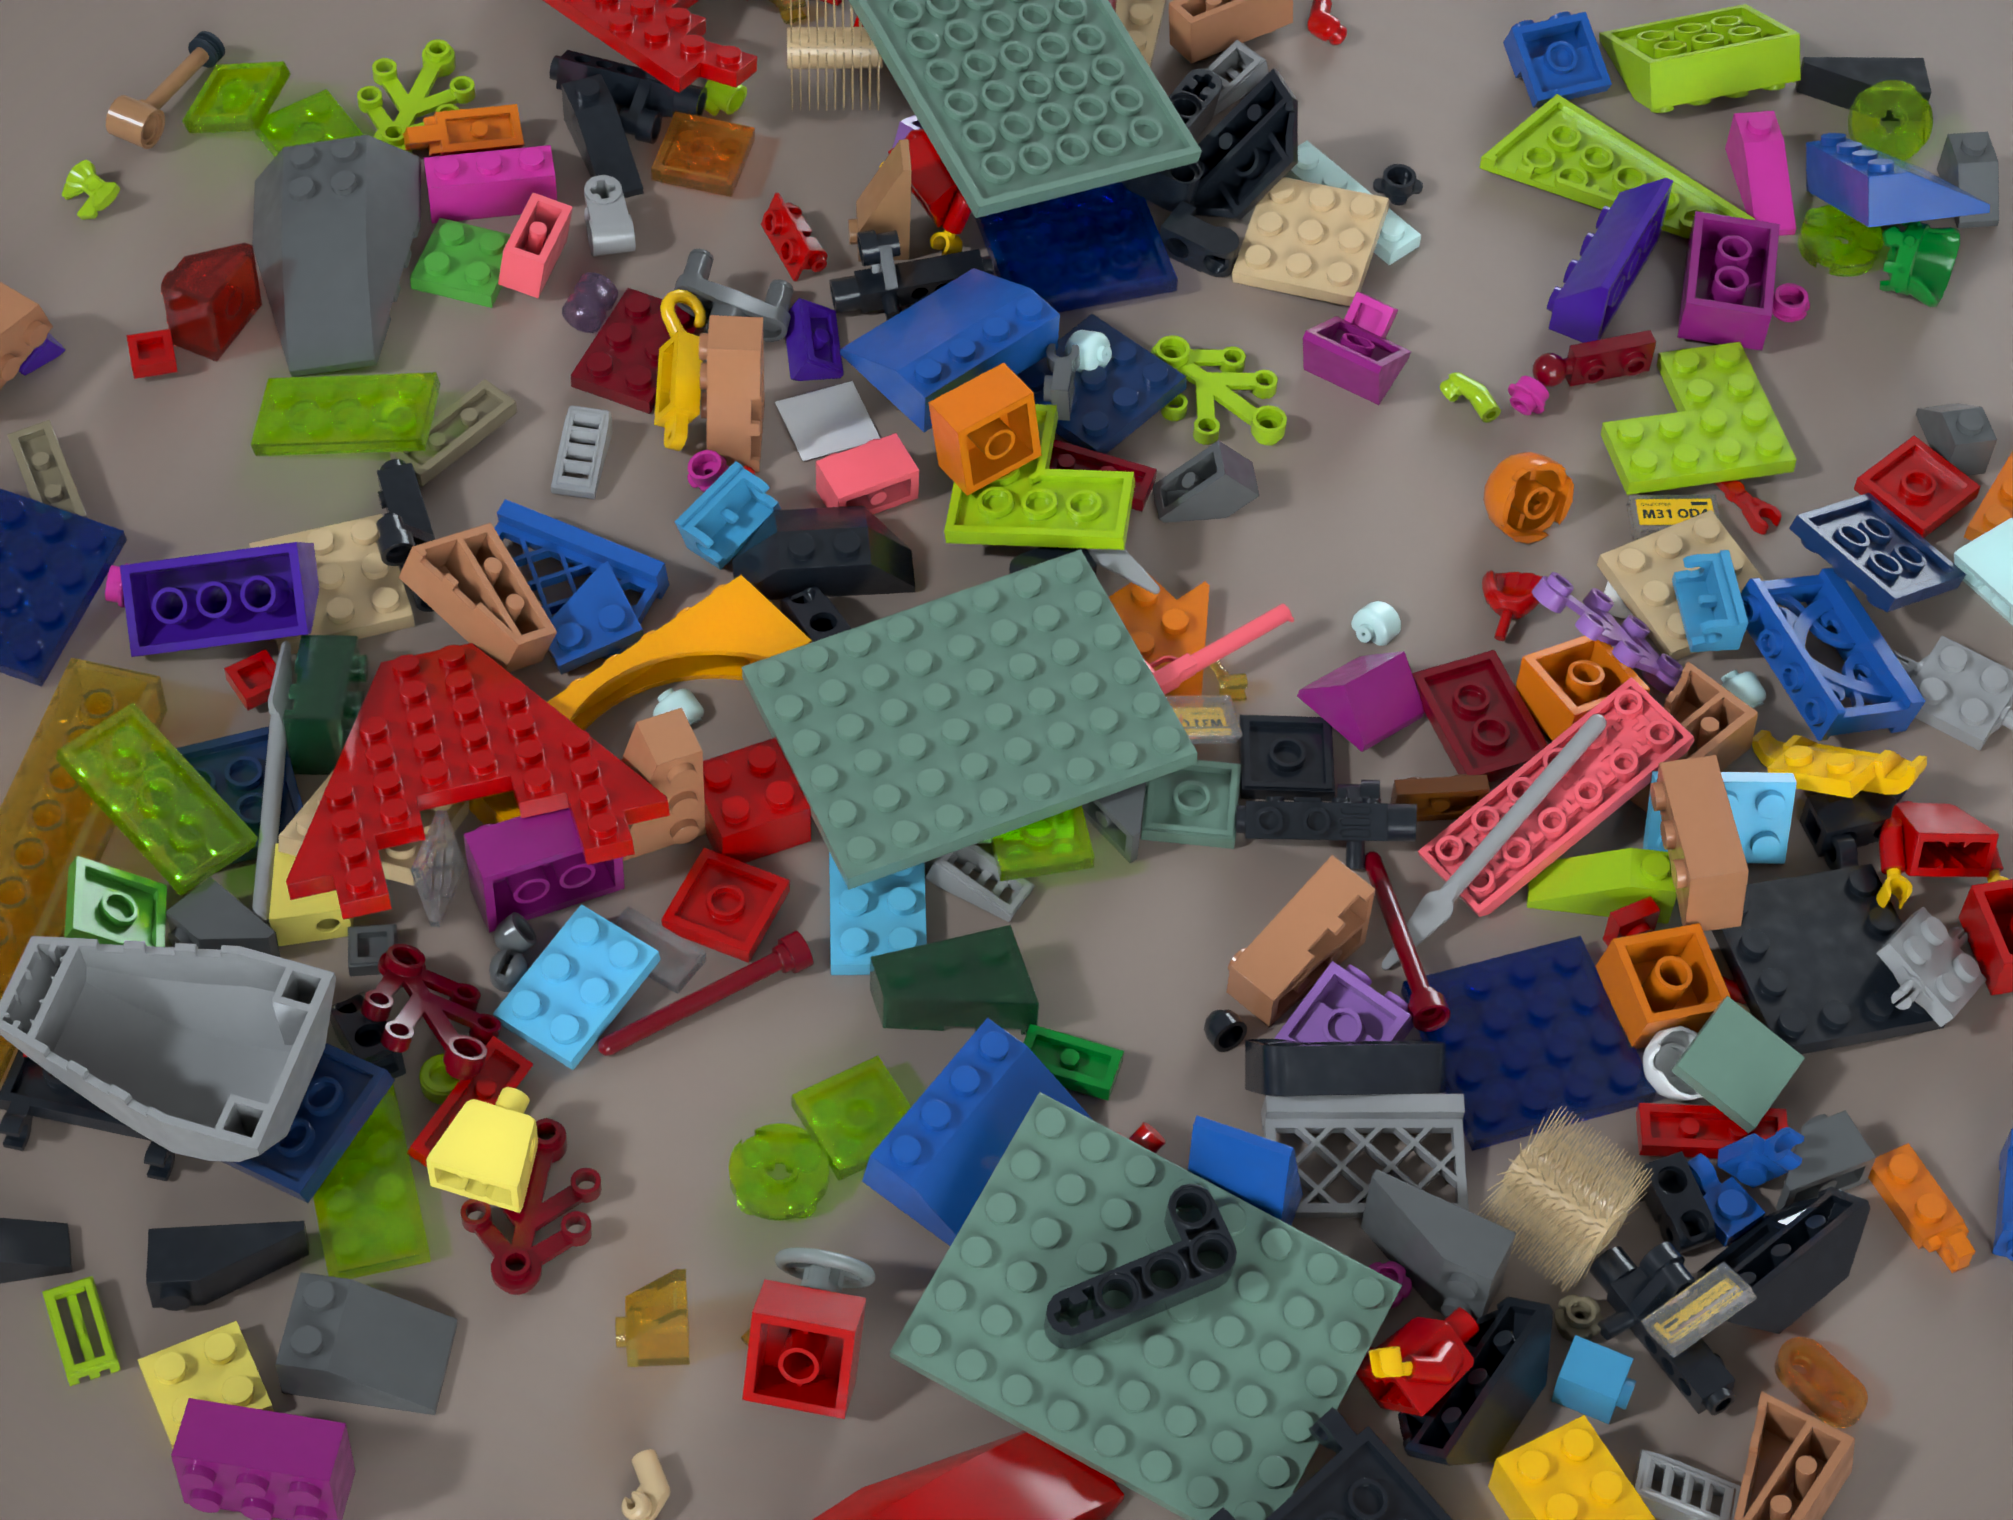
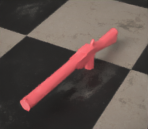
[1144,604,1294,695]

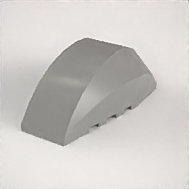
[0,936,336,1162]

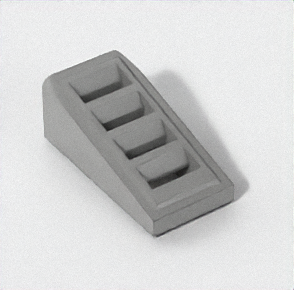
[1206,40,1269,117]
[551,406,613,499]
[926,844,1035,922]
[1632,1449,1741,1520]

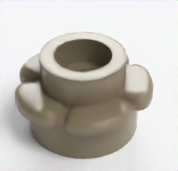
[1554,1294,1604,1342]

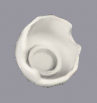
[1643,1026,1703,1101]

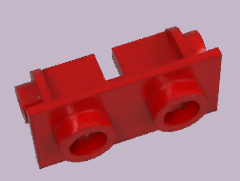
[761,192,828,281]

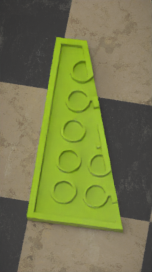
[1479,94,1755,239]

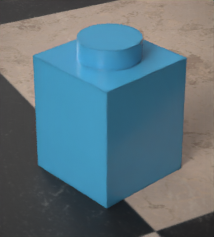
[1551,1335,1636,1424]

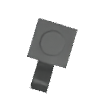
[1044,343,1080,421]

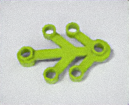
[357,39,476,153]
[1151,335,1287,446]

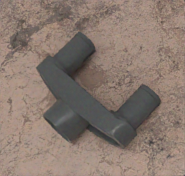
[674,248,794,342]

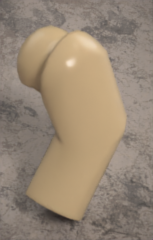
[621,1449,671,1520]

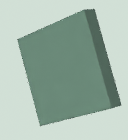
[1141,760,1241,849]
[1671,996,1805,1133]

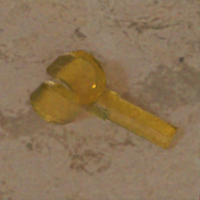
[769,0,807,24]
[1210,660,1248,702]

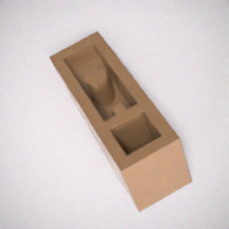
[848,139,912,262]

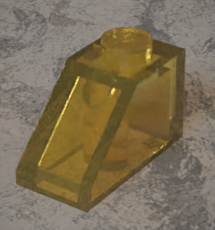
[615,1269,690,1367]

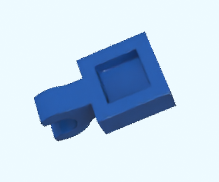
[1717,1127,1804,1188]
[1687,1153,1766,1247]

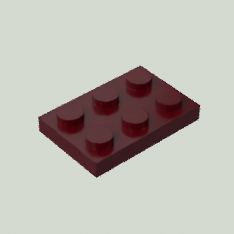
[570,288,706,414]
[1412,650,1548,783]

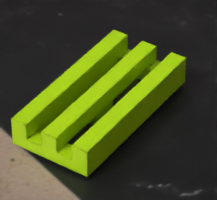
[42,1276,121,1386]

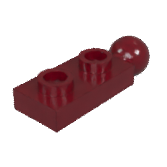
[1532,330,1656,387]

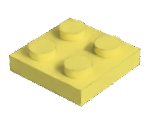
[137,1321,274,1449]

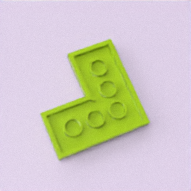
[1600,342,1797,495]
[944,404,1135,550]

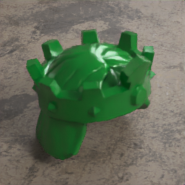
[1880,221,1961,307]

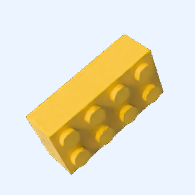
[1488,1415,1656,1520]

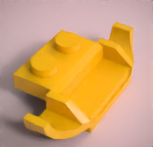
[1752,730,1927,798]

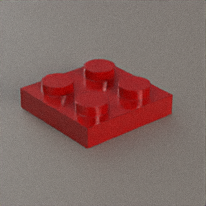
[1854,435,1981,538]
[661,847,790,963]

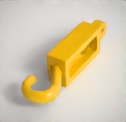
[654,289,706,451]

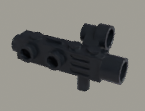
[550,50,707,144]
[829,230,994,320]
[376,459,435,612]
[1236,779,1417,869]
[1590,1242,1736,1415]

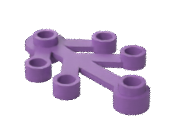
[1532,572,1683,695]

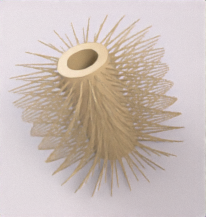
[787,0,883,111]
[1477,1106,1653,1292]

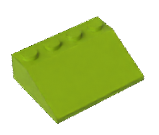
[1599,4,1801,113]

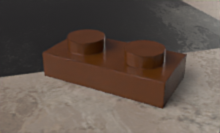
[1390,774,1490,822]

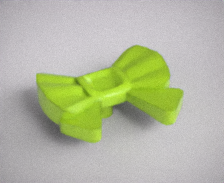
[62,160,120,220]

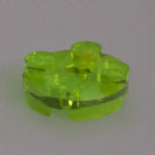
[1848,80,1933,161]
[1798,205,1884,277]
[729,1123,829,1221]

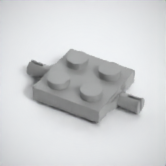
[1893,635,2013,751]
[1876,906,1987,1027]

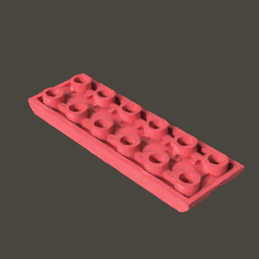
[1418,677,1695,917]

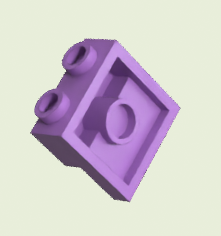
[1275,961,1414,1042]

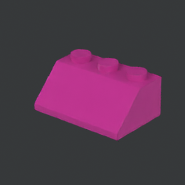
[423,145,557,224]

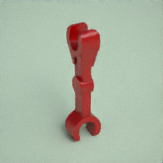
[1714,480,1782,535]

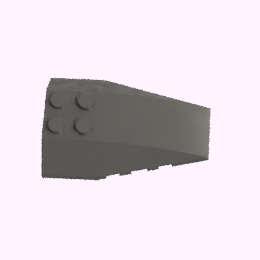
[252,135,421,377]

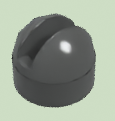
[494,912,537,953]
[489,949,528,992]

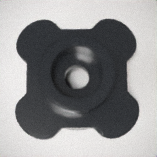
[1373,164,1423,206]

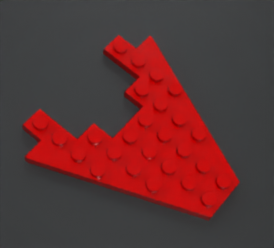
[542,0,845,93]
[286,643,670,920]

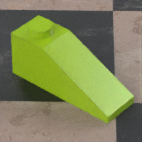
[1527,848,1677,924]

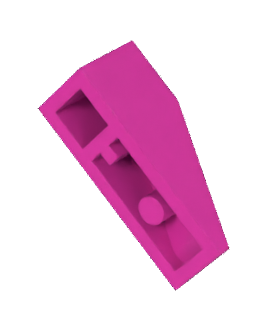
[1725,111,1796,236]

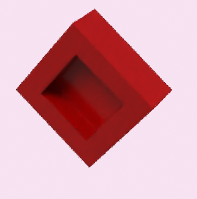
[126,329,178,379]
[224,649,277,711]
[1603,896,1661,946]

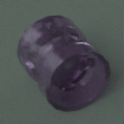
[562,272,618,333]

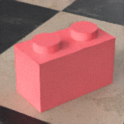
[498,193,573,298]
[816,433,919,514]

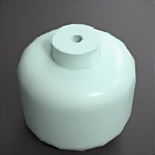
[1065,330,1112,372]
[1351,601,1401,646]
[1721,670,1766,708]
[653,688,704,726]

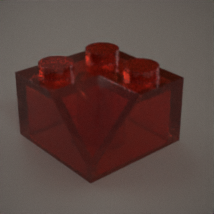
[161,242,262,362]

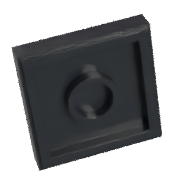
[1238,715,1335,802]

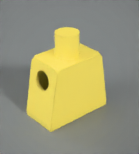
[269,843,354,946]
[426,1087,538,1213]

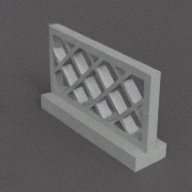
[1261,1094,1469,1218]

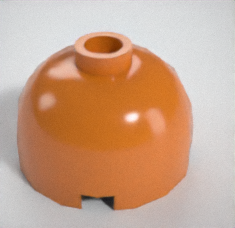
[1483,452,1574,544]

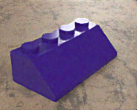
[1547,178,1673,343]
[120,542,319,657]

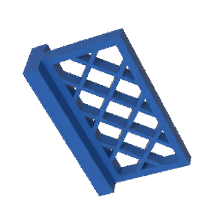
[494,499,669,660]

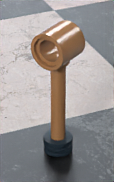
[106,31,225,149]

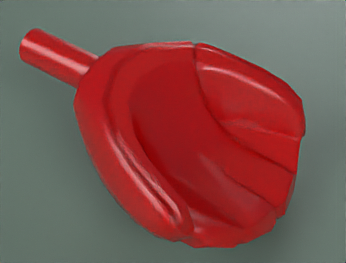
[1482,570,1543,641]

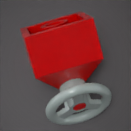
[742,1247,876,1419]

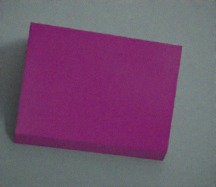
[1303,316,1411,405]
[1297,651,1424,752]

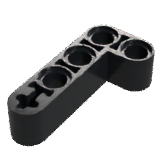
[1121,69,1222,212]
[1245,1039,1446,1096]
[1044,1184,1237,1349]

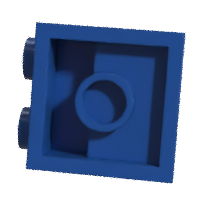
[1503,11,1612,108]

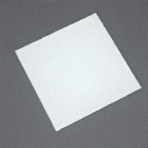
[775,381,880,461]

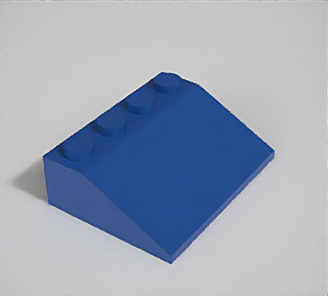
[1806,133,1990,227]
[840,268,1060,432]
[862,1018,1093,1246]

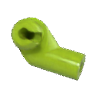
[1439,372,1501,423]

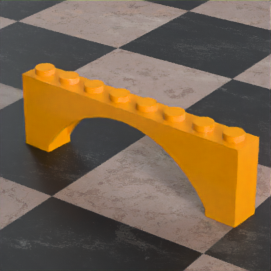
[469,575,812,825]

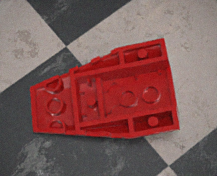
[812,1431,1124,1520]

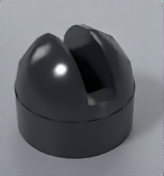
[1204,1009,1247,1052]

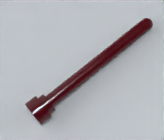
[1365,851,1451,1032]
[598,931,814,1056]

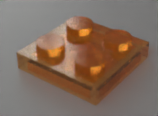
[651,111,755,197]

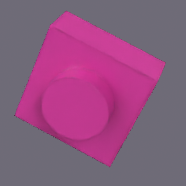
[1344,292,1398,339]

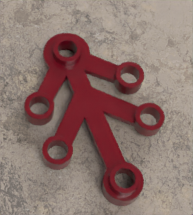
[361,944,502,1080]
[460,1118,602,1295]

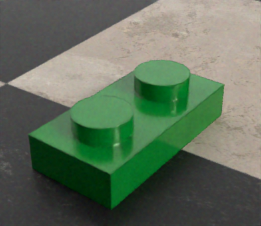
[1023,1024,1124,1101]

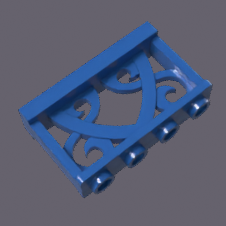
[1741,567,1926,741]

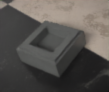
[348,924,398,977]

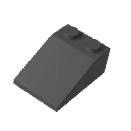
[1361,1169,1516,1320]
[275,1272,458,1415]

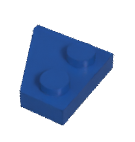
[548,561,644,675]

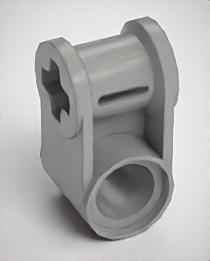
[584,175,636,257]

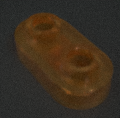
[1774,1337,1868,1428]

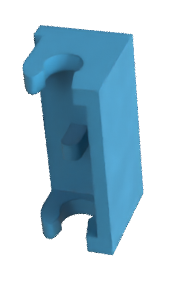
[675,461,781,570]
[1672,550,1748,652]

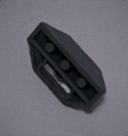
[1192,68,1298,220]
[732,506,915,600]
[1693,1186,1870,1334]
[1398,1296,1553,1466]

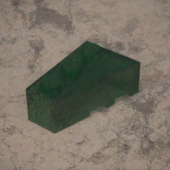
[283,635,368,775]
[870,925,1039,1035]

